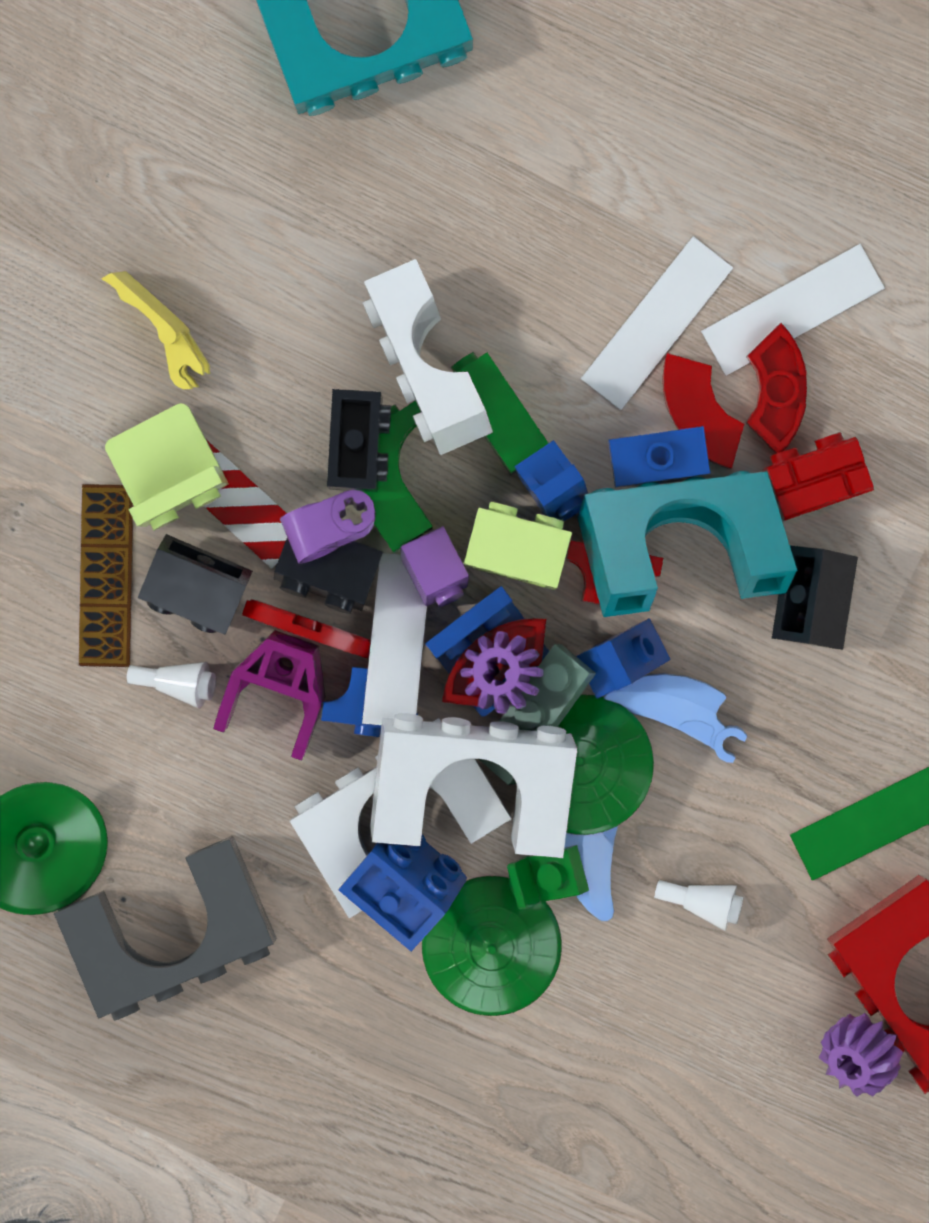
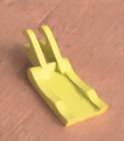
[101,271,210,389]

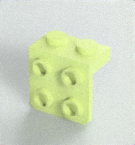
[105,403,229,531]

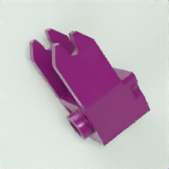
[213,630,326,761]

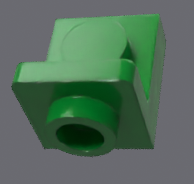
[507,845,589,910]

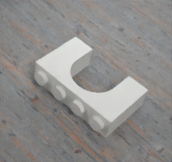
[370,713,577,858]
[290,718,511,918]

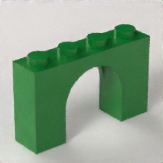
[364,352,548,554]

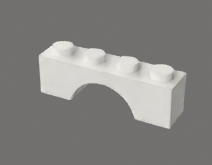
[362,259,493,455]

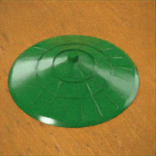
[516,694,654,835]
[0,782,108,915]
[422,876,562,1016]

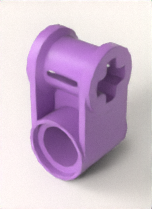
[280,490,375,564]

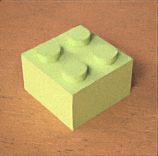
[464,502,572,590]

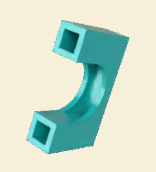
[256,0,473,116]
[577,471,797,617]

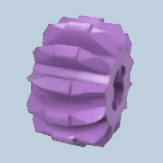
[460,631,543,714]
[819,1013,904,1097]

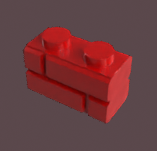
[762,432,874,522]

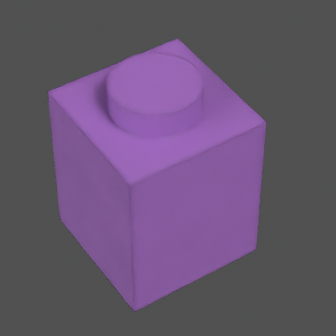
[401,526,469,607]

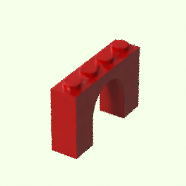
[827,875,929,1094]

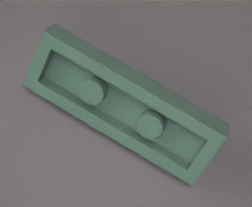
[479,644,596,785]

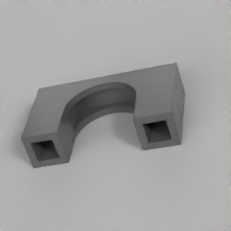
[54,836,277,1021]

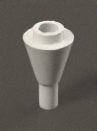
[127,662,216,708]
[654,880,744,931]

